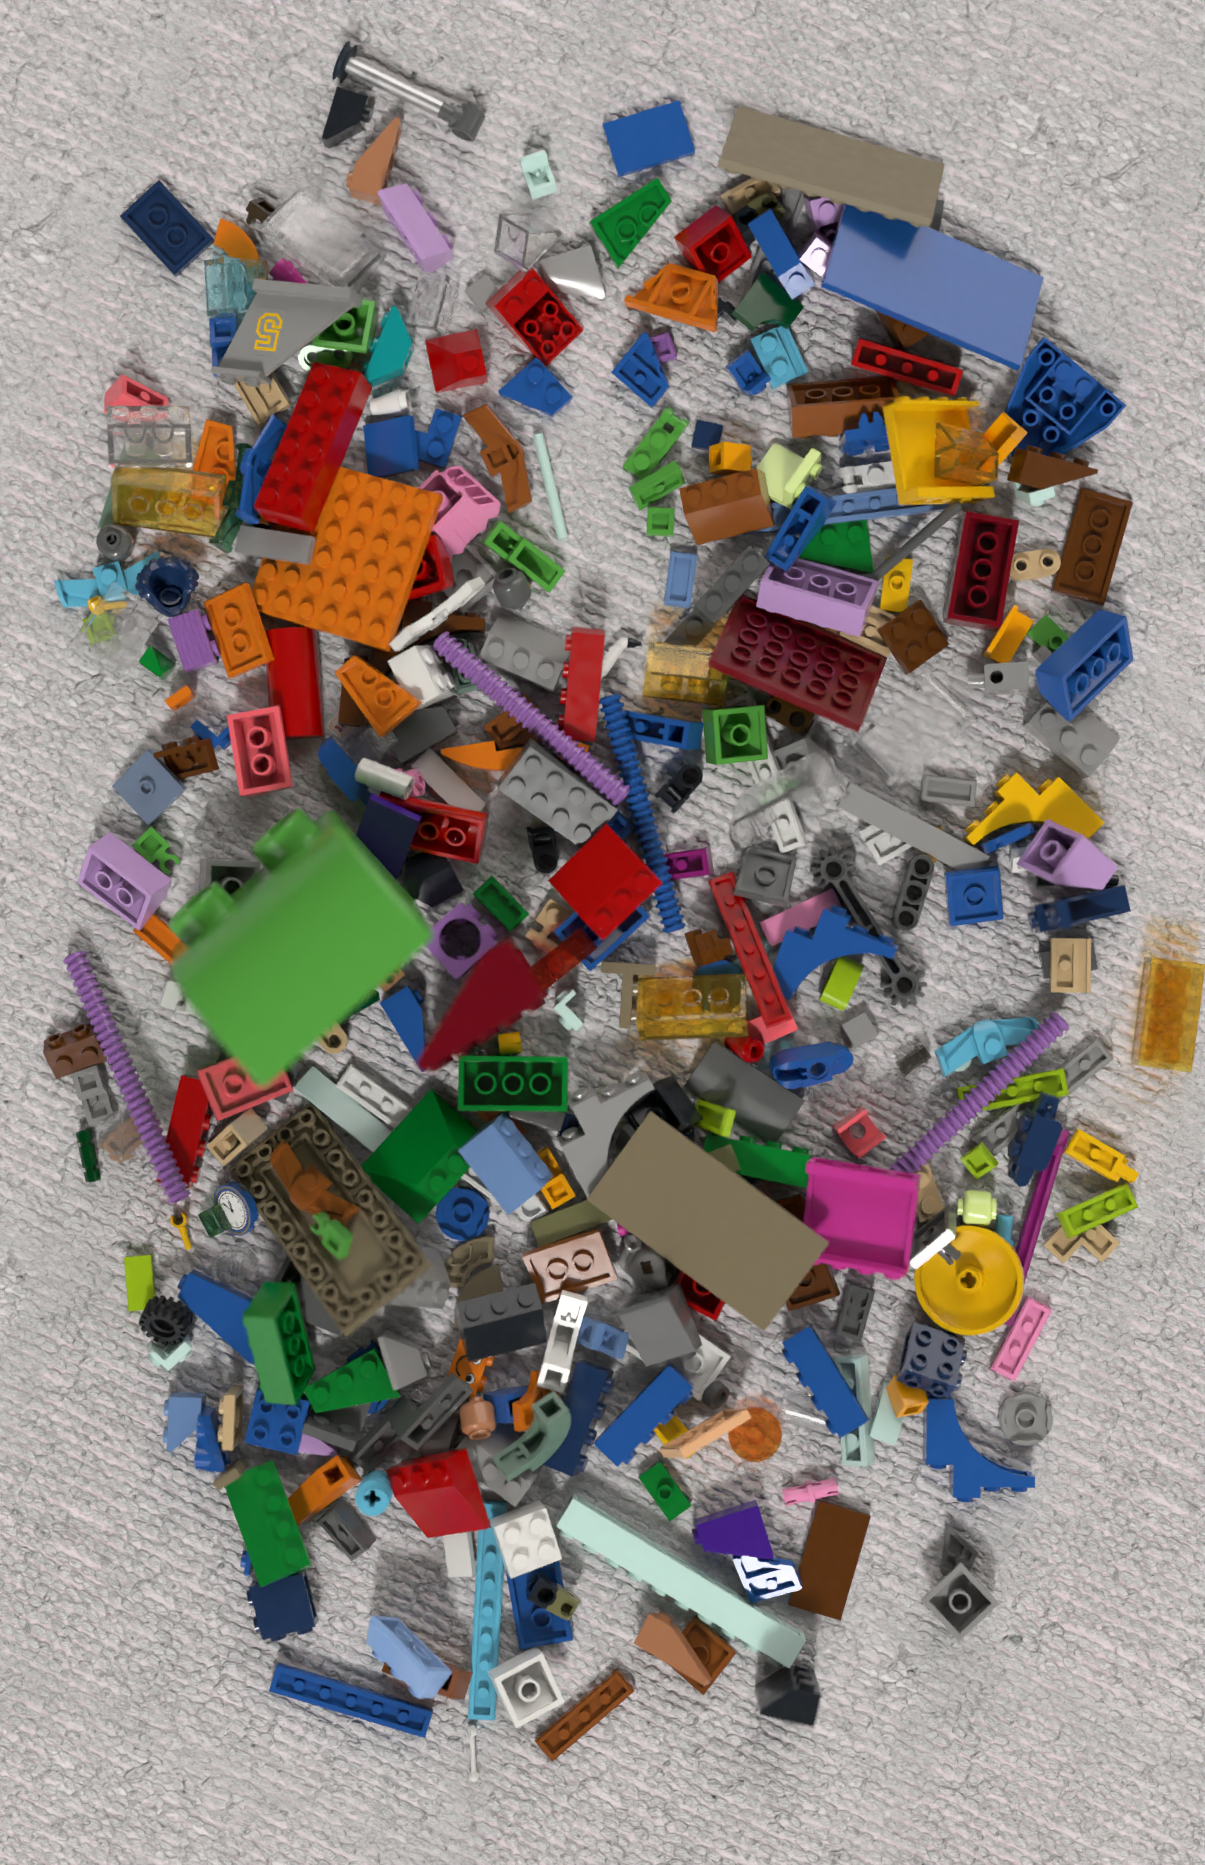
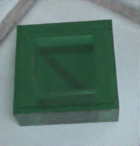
[198,1203,232,1238]

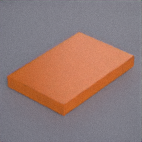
[203,583,274,679]

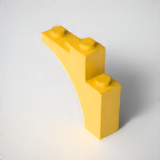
[962,772,1104,846]

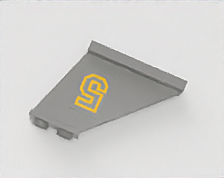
[211,279,363,387]

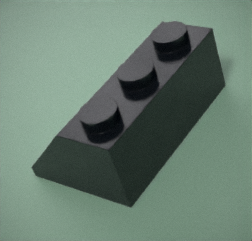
[454,1283,547,1363]
[754,1663,821,1727]

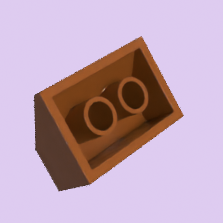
[679,468,775,546]

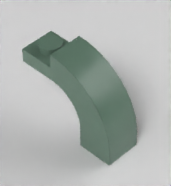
[492,1391,571,1482]

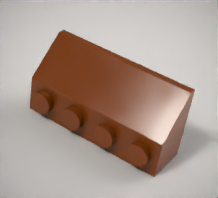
[786,376,900,439]

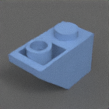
[163,1392,206,1452]

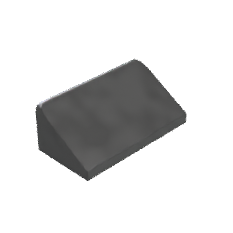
[316,1499,376,1561]

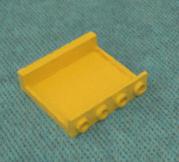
[883,396,995,505]

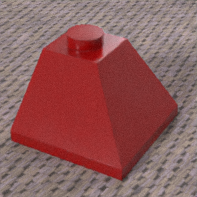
[425,329,488,393]

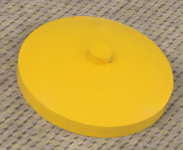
[914,1225,1024,1335]

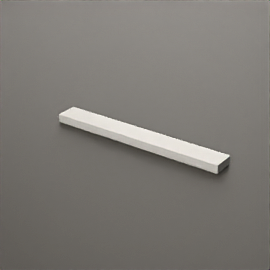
[336,1064,500,1205]

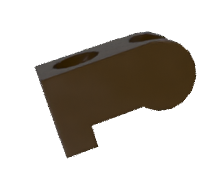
[764,695,817,738]

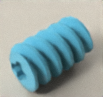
[355,1470,393,1516]

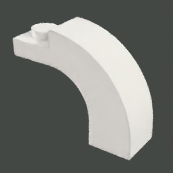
[537,1290,588,1393]

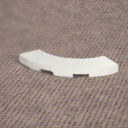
[390,577,485,651]

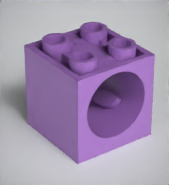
[425,903,499,980]

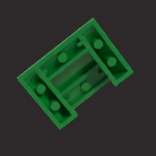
[361,1089,477,1224]

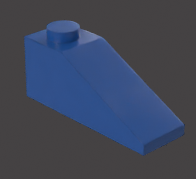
[748,208,815,299]
[764,486,837,571]
[623,710,704,750]
[380,986,427,1062]

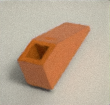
[288,1455,362,1526]

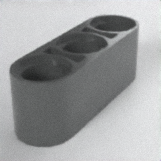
[891,854,935,931]

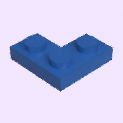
[415,408,462,470]

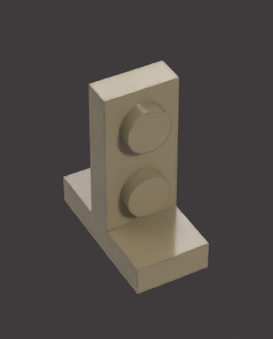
[601,962,656,1029]

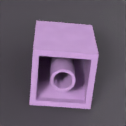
[1017,819,1118,890]

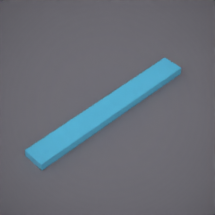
[468,1500,507,1720]

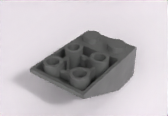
[274,1255,341,1335]

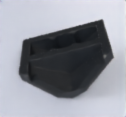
[404,852,465,908]

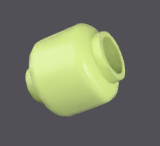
[957,1190,997,1226]

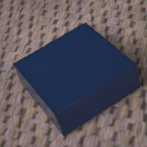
[691,420,723,452]

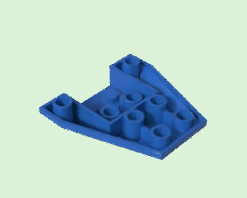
[1004,337,1126,457]

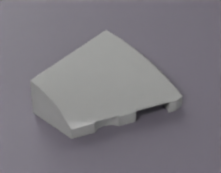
[539,245,606,301]

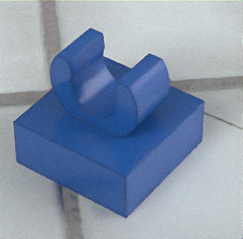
[607,811,635,840]

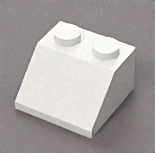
[487,1647,565,1729]

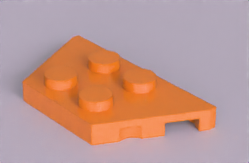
[624,263,718,333]

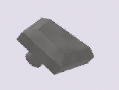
[941,1524,978,1571]

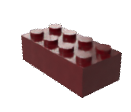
[943,511,1019,632]

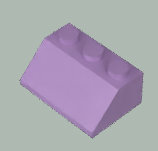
[377,183,454,276]
[77,832,172,930]

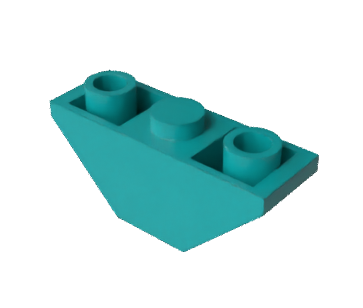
[361,306,414,388]

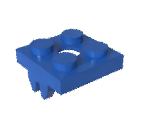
[839,412,890,456]

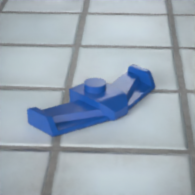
[235,414,287,524]

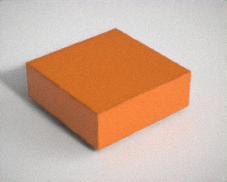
[164,685,196,711]

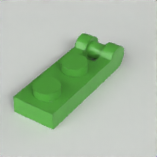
[623,406,690,480]

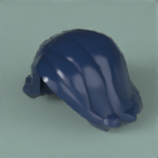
[135,556,199,617]

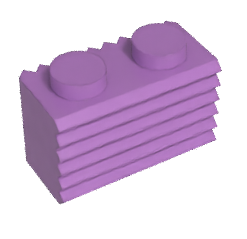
[167,609,220,673]

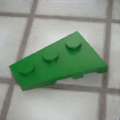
[589,177,672,270]
[798,520,873,574]
[304,1348,402,1413]

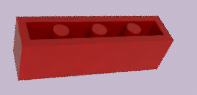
[851,337,963,397]
[557,627,605,742]
[156,1074,213,1189]

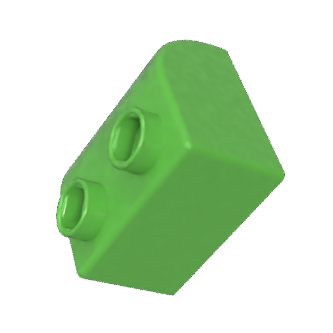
[168,808,434,1088]

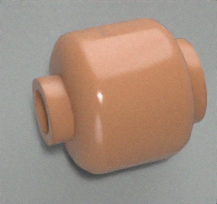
[459,1396,496,1440]

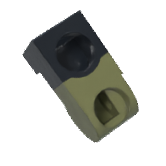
[731,192,785,247]
[526,1570,581,1620]

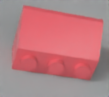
[227,706,293,797]

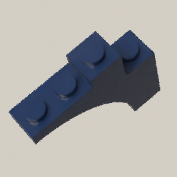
[1027,885,1131,933]

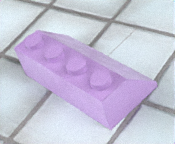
[756,558,879,637]

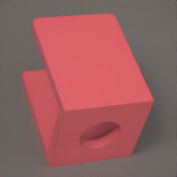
[833,1106,887,1159]

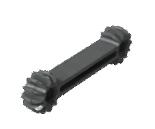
[809,847,927,1008]

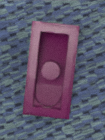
[663,848,714,880]

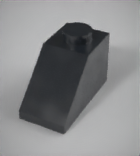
[322,87,373,149]

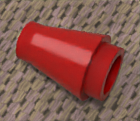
[724,1033,764,1063]

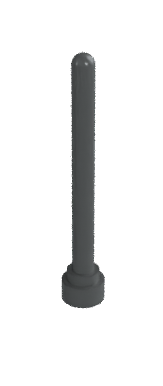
[860,501,962,581]

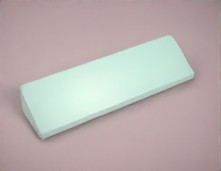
[294,1066,392,1153]
[835,1355,875,1466]

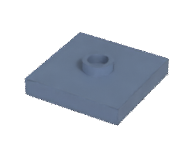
[112,749,187,826]

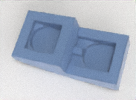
[576,1316,629,1359]

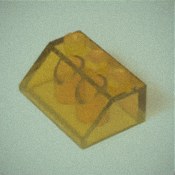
[643,642,728,706]

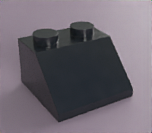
[624,1075,704,1135]

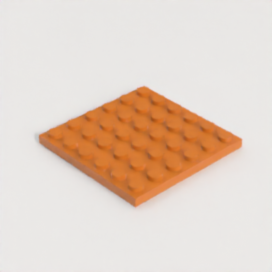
[252,467,443,652]

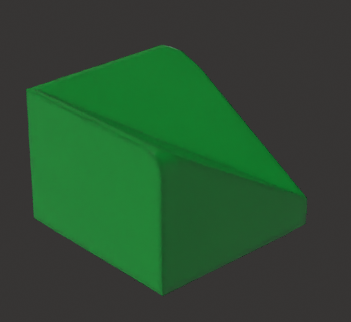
[139,645,176,680]

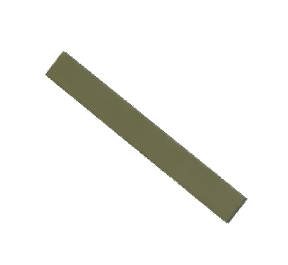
[530,1144,741,1247]

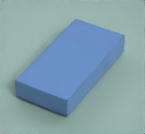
[664,551,697,609]

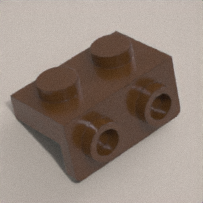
[153,735,219,779]
[43,1023,107,1079]

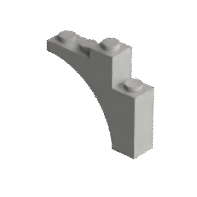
[558,1071,654,1198]

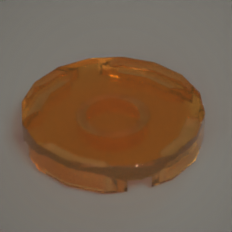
[728,1407,782,1462]

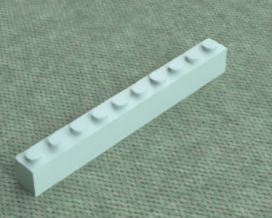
[556,1493,806,1668]

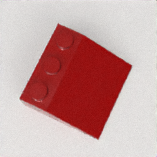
[548,824,663,940]
[386,1448,491,1538]

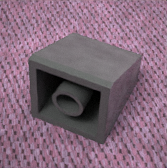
[617,1283,702,1368]

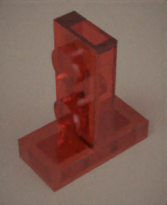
[528,927,598,993]

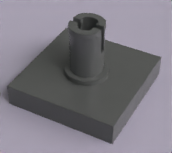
[910,1205,961,1270]

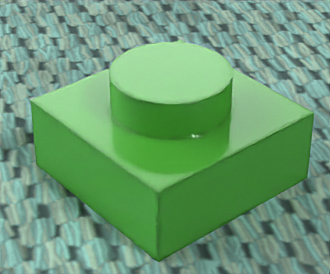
[646,507,675,537]

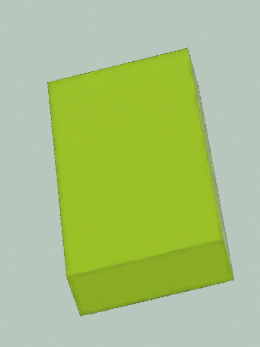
[695,1099,736,1137]
[124,1254,156,1311]

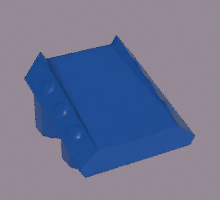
[194,1406,232,1473]

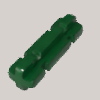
[76,1129,101,1183]

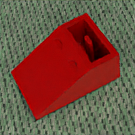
[485,266,583,367]

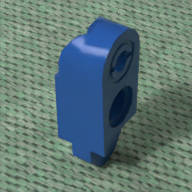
[318,736,372,806]
[769,1041,854,1089]

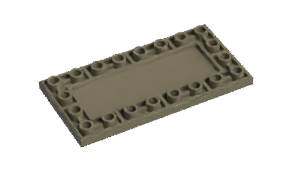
[718,106,945,227]
[229,1102,433,1336]
[587,1111,829,1331]

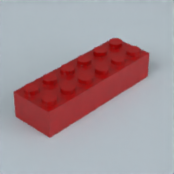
[254,362,372,533]

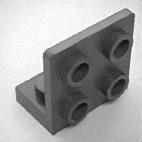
[302,1375,371,1452]

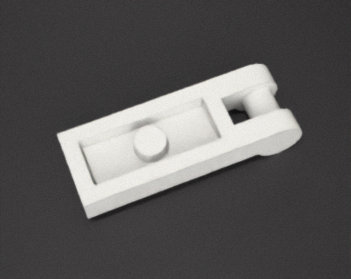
[839,461,896,494]

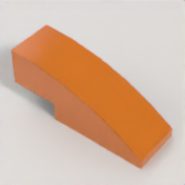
[441,741,523,772]

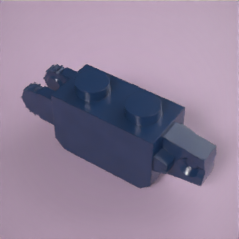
[1007,1092,1063,1187]

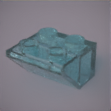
[204,257,268,317]

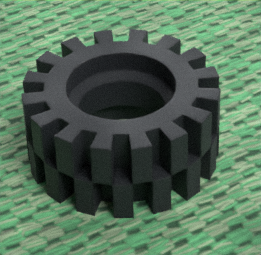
[139,1295,193,1345]

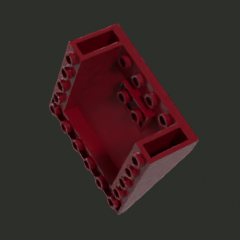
[416,938,548,1074]

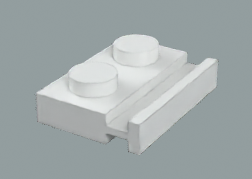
[858,805,912,866]

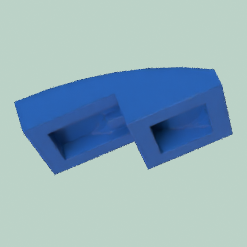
[209,316,238,377]

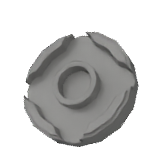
[998,1391,1053,1446]

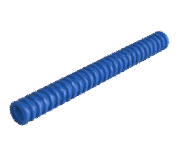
[599,694,686,933]

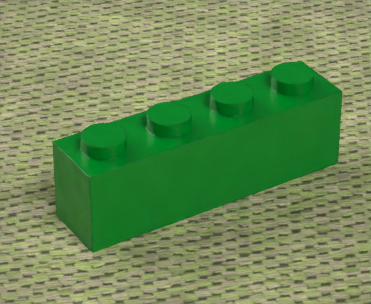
[703,1133,813,1188]

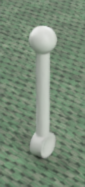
[467,1725,479,1782]

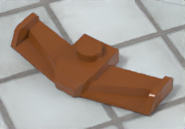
[462,404,532,514]
[270,1140,361,1227]

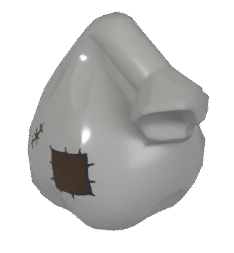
[618,1234,675,1290]

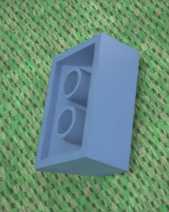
[458,1112,553,1215]

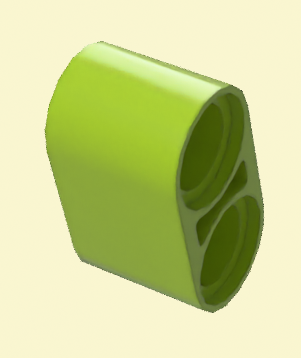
[819,956,864,1011]

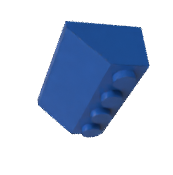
[1035,609,1134,721]

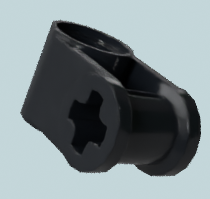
[654,764,703,814]
[526,825,558,876]

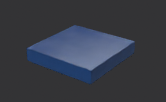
[363,415,419,478]
[944,865,1004,927]

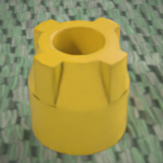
[498,1032,522,1055]

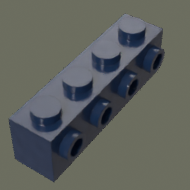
[543,1360,615,1477]

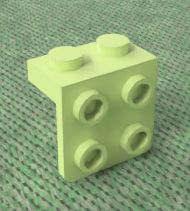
[756,444,823,510]

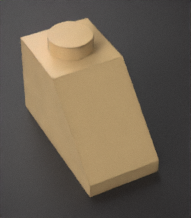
[207,1108,268,1166]

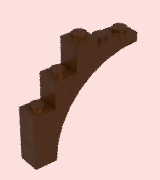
[338,596,486,728]

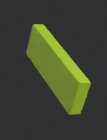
[1056,1182,1138,1239]

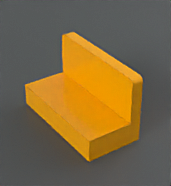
[974,412,1028,480]
[982,604,1034,663]

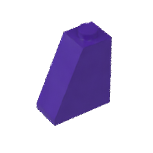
[691,1500,774,1559]

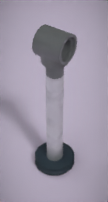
[332,41,485,142]

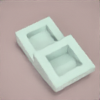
[868,1382,904,1445]

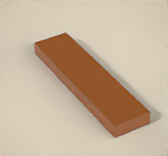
[535,1668,635,1762]

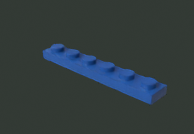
[269,1662,433,1738]

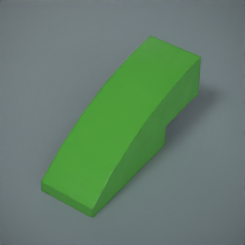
[480,521,565,593]

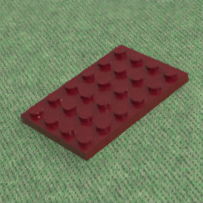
[707,594,887,732]

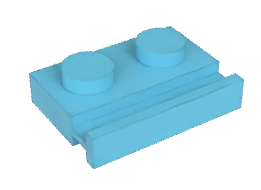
[750,326,808,390]

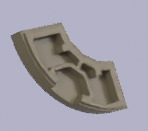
[444,1235,495,1288]
[454,1264,504,1328]

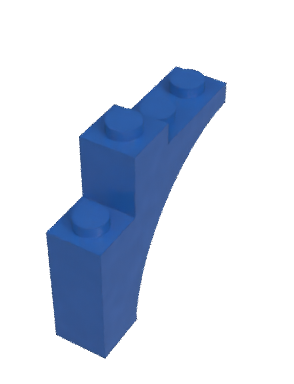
[772,905,899,1001]
[923,1394,1035,1502]

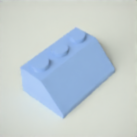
[366,1615,453,1699]

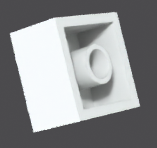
[388,646,457,710]
[489,1500,562,1578]

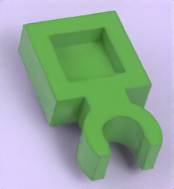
[132,826,182,875]
[310,1211,353,1260]

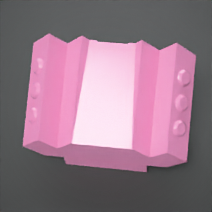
[419,466,501,561]

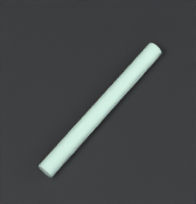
[533,433,568,541]

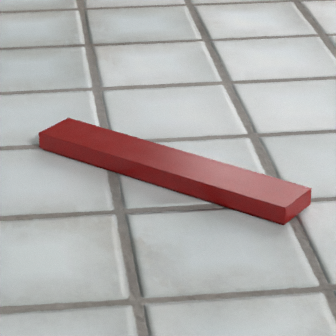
[708,871,792,1029]

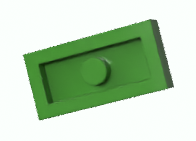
[629,460,686,511]

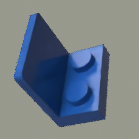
[245,1386,311,1455]

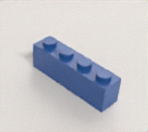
[781,1325,869,1438]
[594,1362,694,1467]

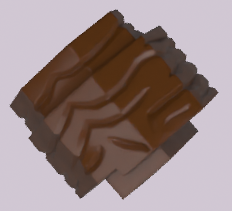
[684,928,733,967]

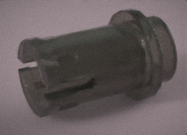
[895,1045,931,1077]

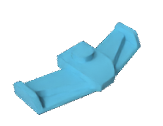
[54,550,161,607]
[934,1017,1039,1077]

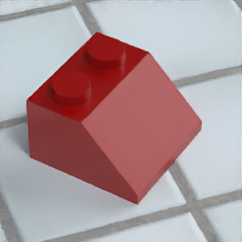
[673,205,752,283]

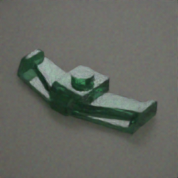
[209,443,252,554]

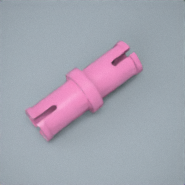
[782,1477,839,1506]

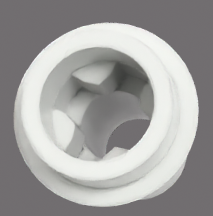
[370,388,411,416]

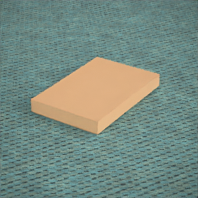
[660,1409,751,1458]

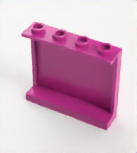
[803,1157,921,1280]

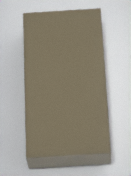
[213,1457,249,1491]

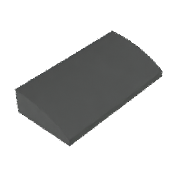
[684,1041,805,1142]

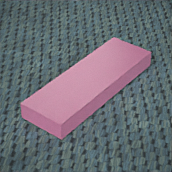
[759,888,842,947]
[989,1296,1052,1381]

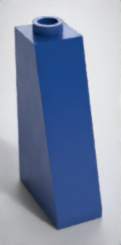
[177,1269,254,1365]

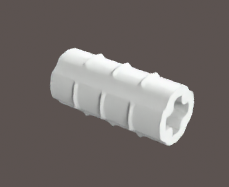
[355,758,415,800]

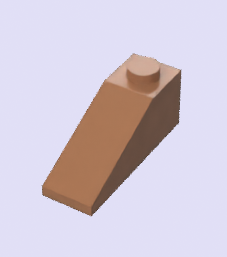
[346,118,402,205]
[634,1611,712,1686]

